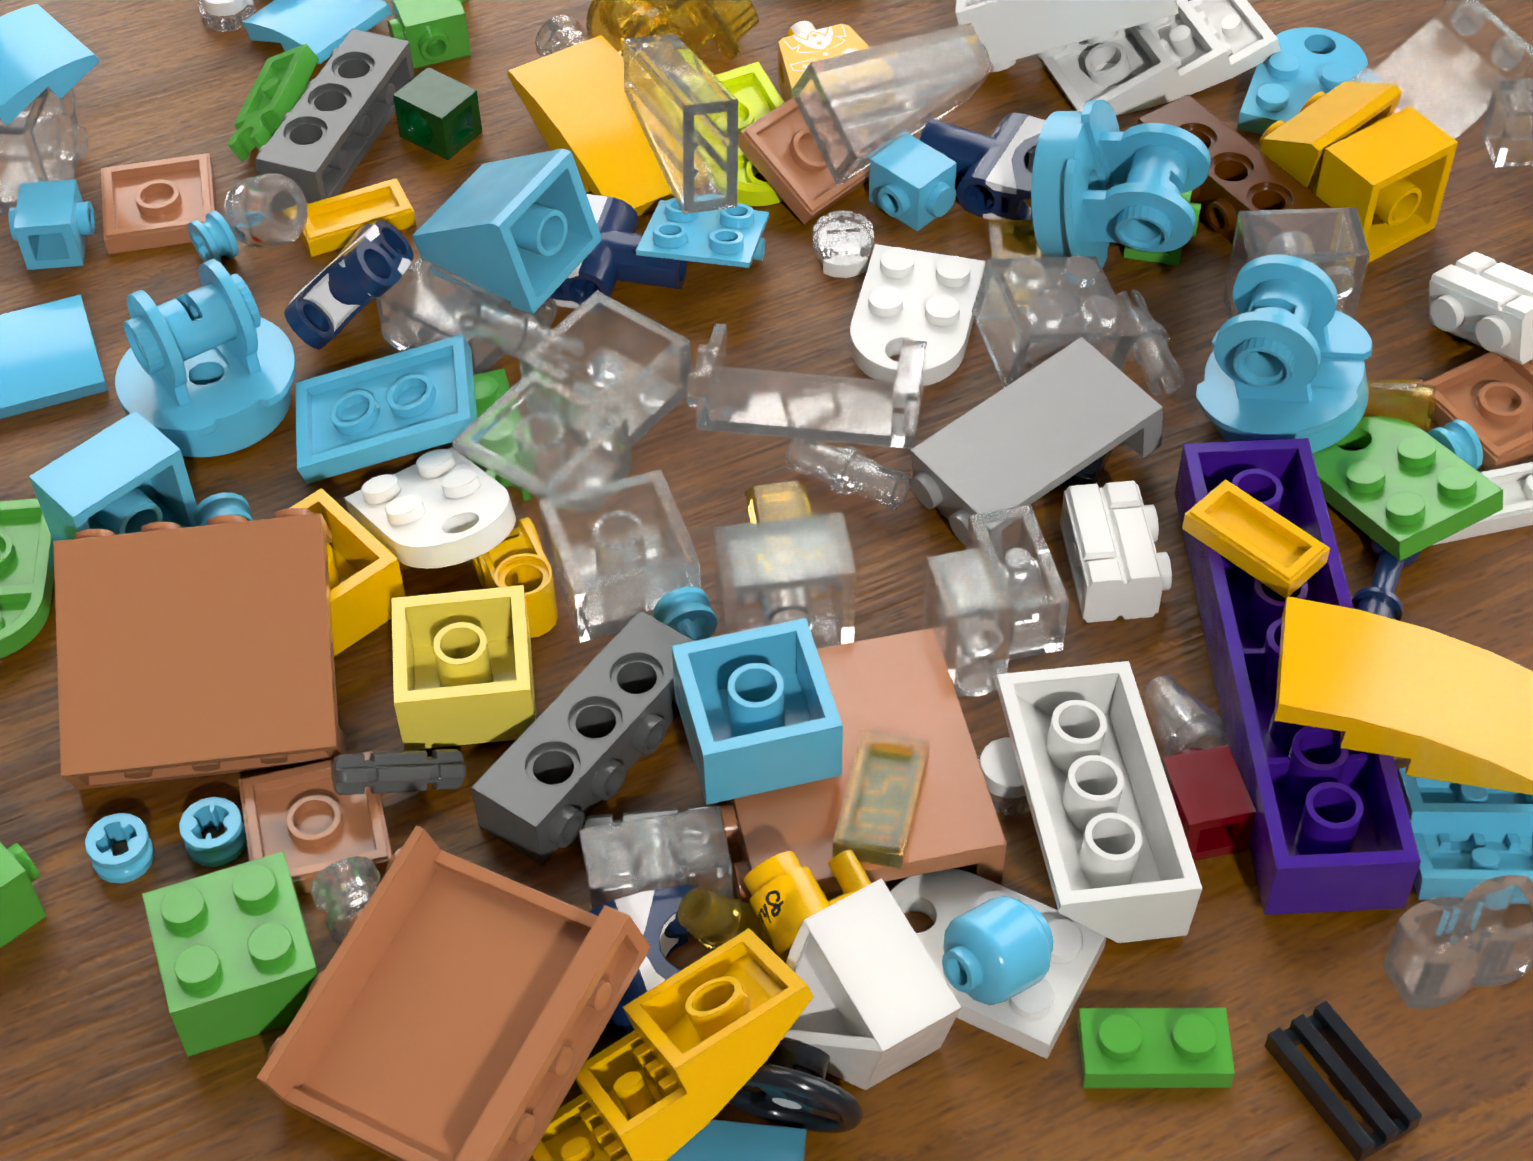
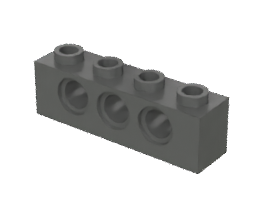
[255,29,415,207]
[471,611,694,865]

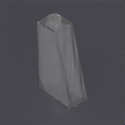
[791,23,994,185]
[623,33,738,214]

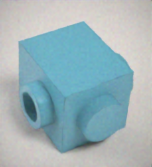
[869,133,957,231]
[8,179,95,270]

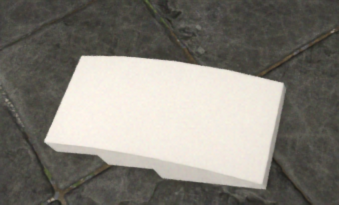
[1040,0,1281,116]

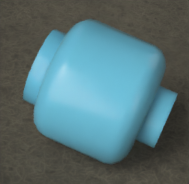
[942,896,1054,1006]

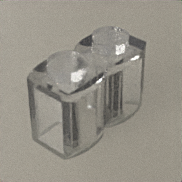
[1382,875,1533,1009]

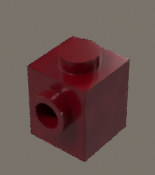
[1162,745,1256,861]

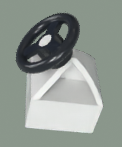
[729,878,961,1133]

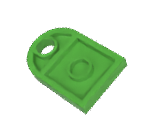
[1312,416,1503,561]
[0,498,54,658]

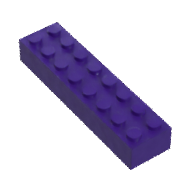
[1175,438,1421,915]

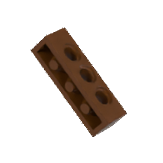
[1137,94,1338,263]

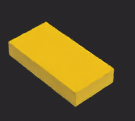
[292,178,417,257]
[1182,479,1330,599]

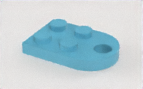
[1237,27,1368,135]

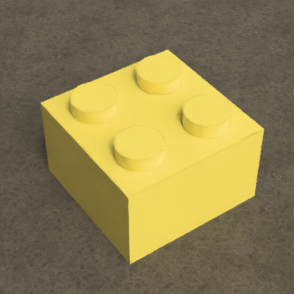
[391,585,536,751]

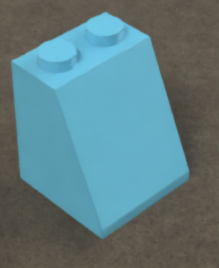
[412,149,602,314]

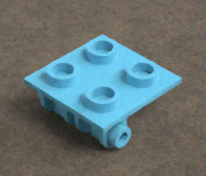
[636,197,769,268]

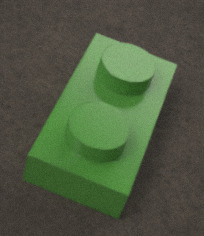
[1077,1008,1235,1088]

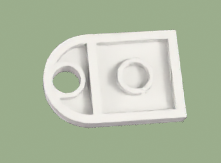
[850,244,986,388]
[344,447,516,569]
[890,869,1107,1059]

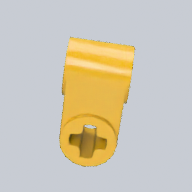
[472,517,558,638]

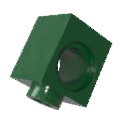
[393,67,482,160]

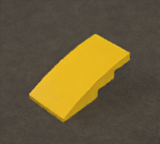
[507,35,710,216]
[1274,596,1533,795]
[531,928,814,1161]

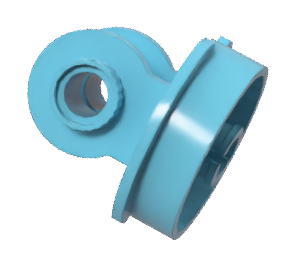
[1031,100,1211,273]
[1196,254,1373,453]
[115,259,296,457]

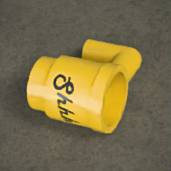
[743,849,872,961]

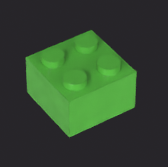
[142,851,319,1057]

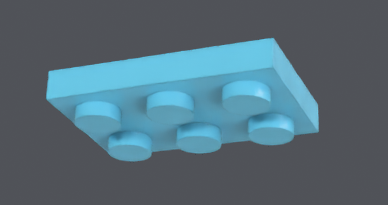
[295,334,478,484]

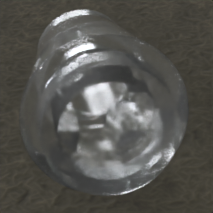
[1141,675,1228,757]

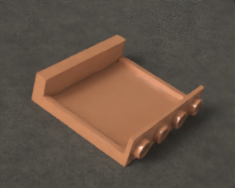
[53,508,346,790]
[718,628,1007,929]
[257,826,651,1161]

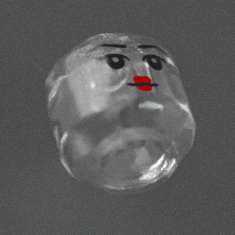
[224,173,308,248]

